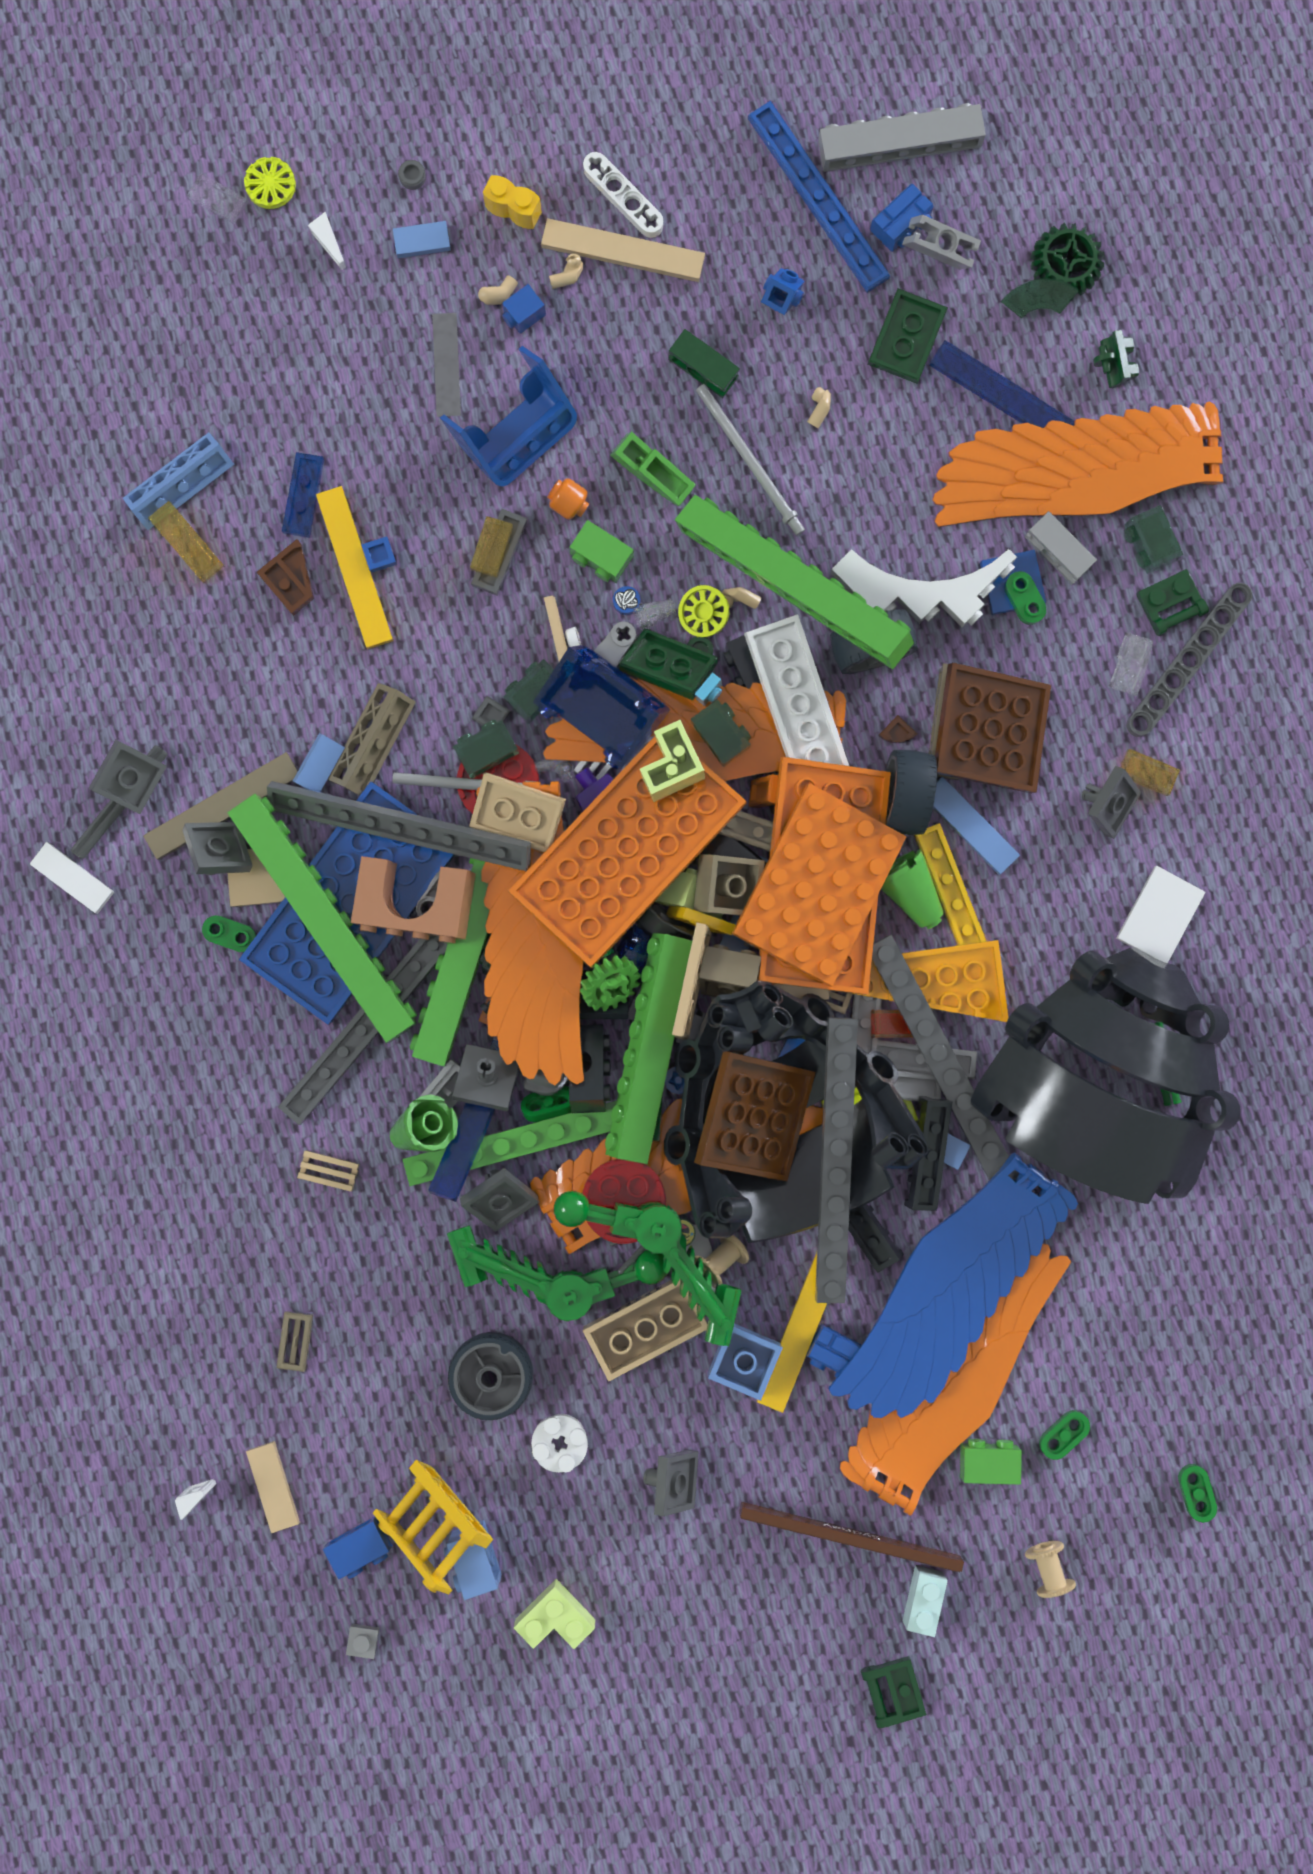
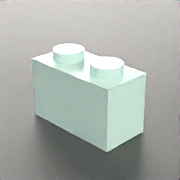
[903,1565,948,1637]

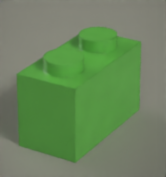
[570,520,634,583]
[960,1439,1022,1485]

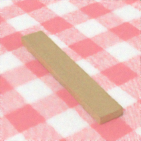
[541,218,705,282]

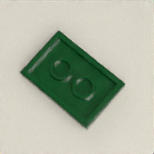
[867,288,948,384]
[619,628,718,700]

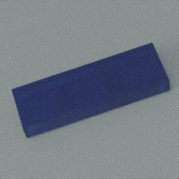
[282,452,324,538]

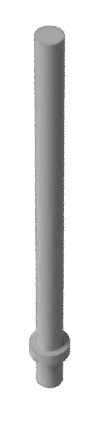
[696,384,805,536]

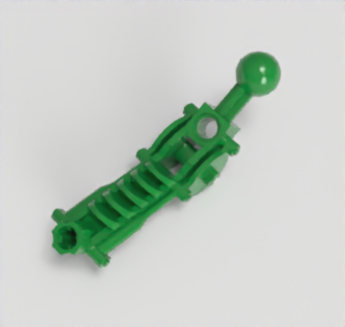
[554,1191,742,1346]
[447,1225,666,1322]

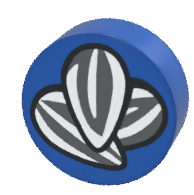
[613,586,640,615]

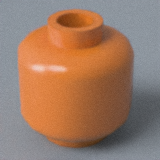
[547,478,589,520]

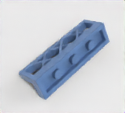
[123,432,234,530]

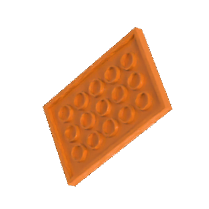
[732,783,906,987]

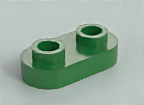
[1004,571,1046,625]
[202,915,257,953]
[521,1086,572,1122]
[1039,1410,1090,1460]
[1178,1464,1217,1523]

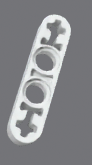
[583,152,663,238]

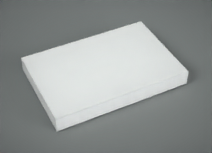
[1116,866,1205,963]

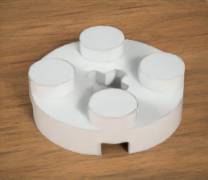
[531,1414,588,1473]

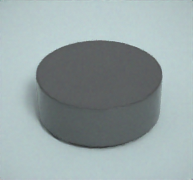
[398,160,426,190]

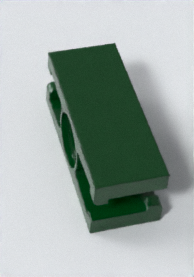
[668,329,740,398]

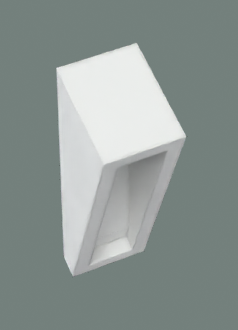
[308,212,346,270]

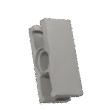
[902,215,981,270]
[1025,511,1097,585]

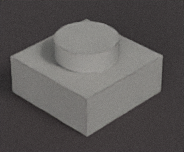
[346,1624,380,1659]

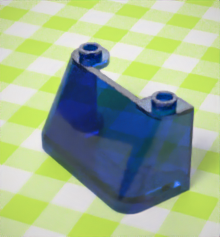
[533,645,670,769]

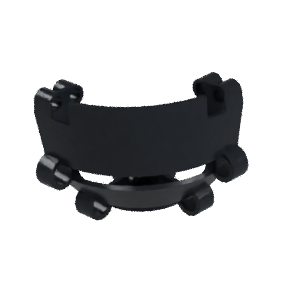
[971,948,1241,1204]
[664,980,928,1243]

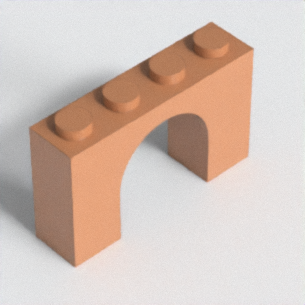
[351,856,476,944]

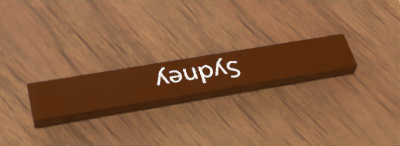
[739,1502,964,1572]

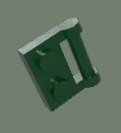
[1136,569,1209,636]
[861,1656,927,1728]

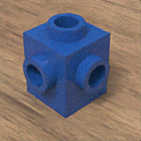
[761,268,805,315]

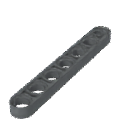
[1126,583,1252,737]

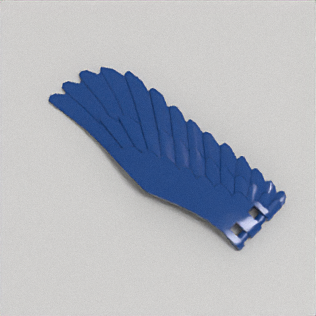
[828,1153,1078,1418]

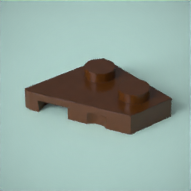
[257,539,314,616]

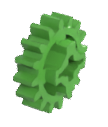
[580,955,641,1011]

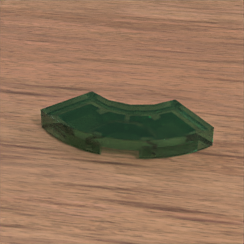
[1001,278,1079,319]

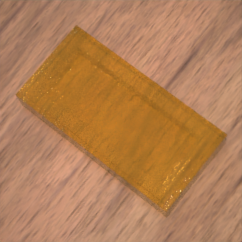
[470,516,513,578]
[1120,749,1180,796]

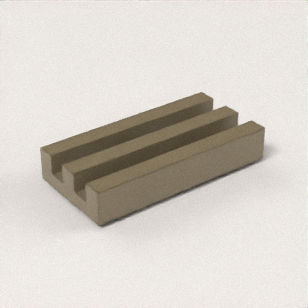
[276,1311,313,1372]

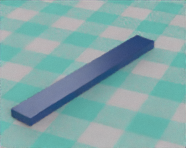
[748,100,890,293]

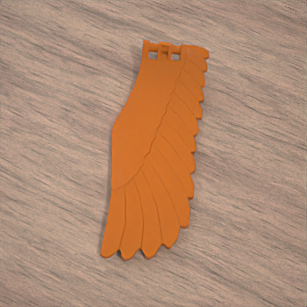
[932,401,1223,527]
[543,672,846,781]
[840,1244,1071,1516]

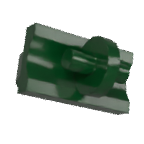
[1093,330,1139,388]

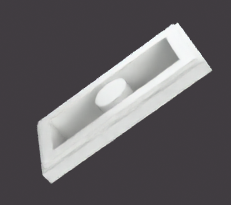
[175,1479,216,1520]

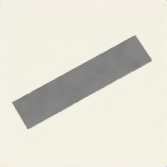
[432,313,461,417]

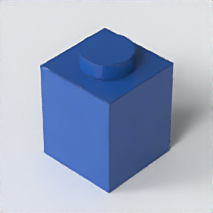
[502,284,546,334]

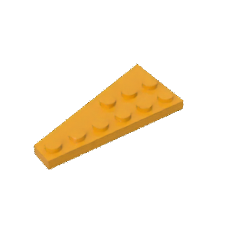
[846,940,1009,1022]

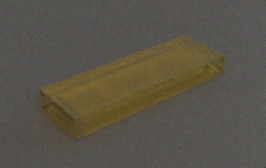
[148,501,225,583]

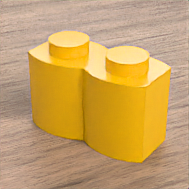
[482,175,542,229]

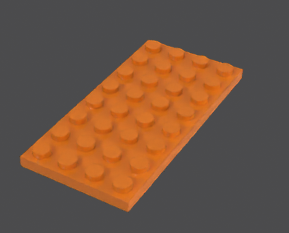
[508,736,747,969]
[757,757,891,995]

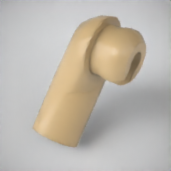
[549,254,583,289]
[478,275,518,305]
[807,387,831,429]
[719,587,761,609]

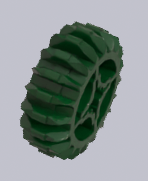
[1030,222,1105,299]

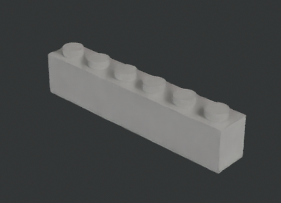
[818,103,986,172]

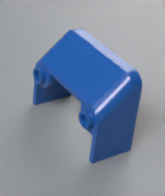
[440,346,577,486]

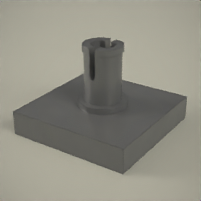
[89,739,167,814]
[1082,766,1141,839]
[182,822,253,875]
[452,1044,519,1112]
[460,1168,539,1232]
[643,1450,699,1517]

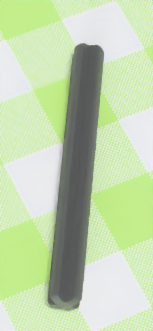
[71,745,167,859]

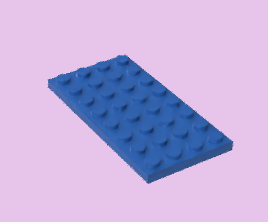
[239,781,455,1025]

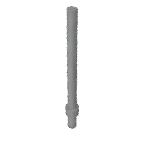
[393,772,537,790]

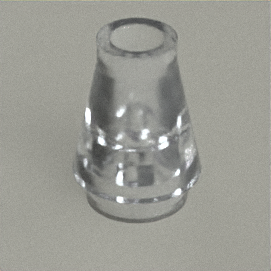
[633,598,676,629]

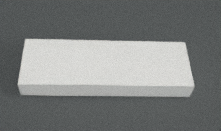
[30,842,114,914]

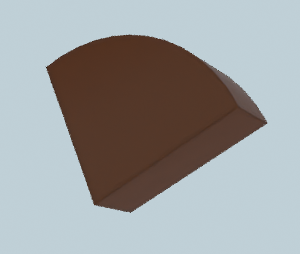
[878,715,918,743]

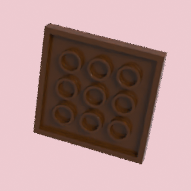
[935,662,1051,794]
[694,1052,816,1181]

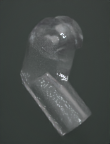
[533,759,574,781]

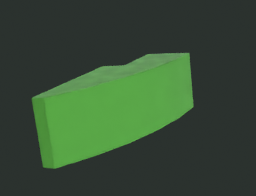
[610,431,696,506]

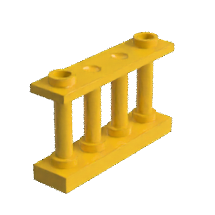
[373,1460,493,1595]

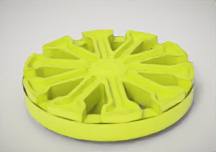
[244,157,296,209]
[678,585,730,637]

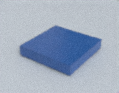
[980,550,1046,615]

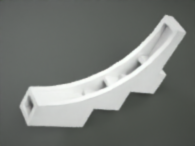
[831,549,1016,628]

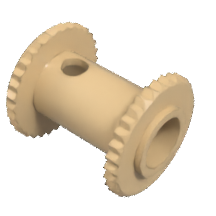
[694,1235,749,1288]
[1025,1541,1076,1598]

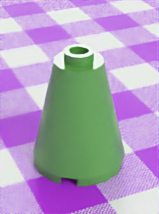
[881,850,944,929]
[390,1095,458,1152]

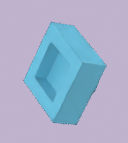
[695,672,722,706]

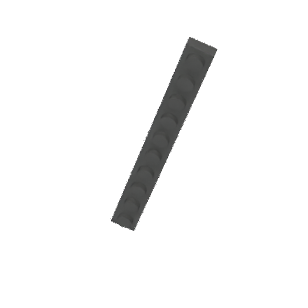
[267,781,531,871]
[278,935,448,1125]
[872,935,1019,1181]
[815,1017,858,1303]

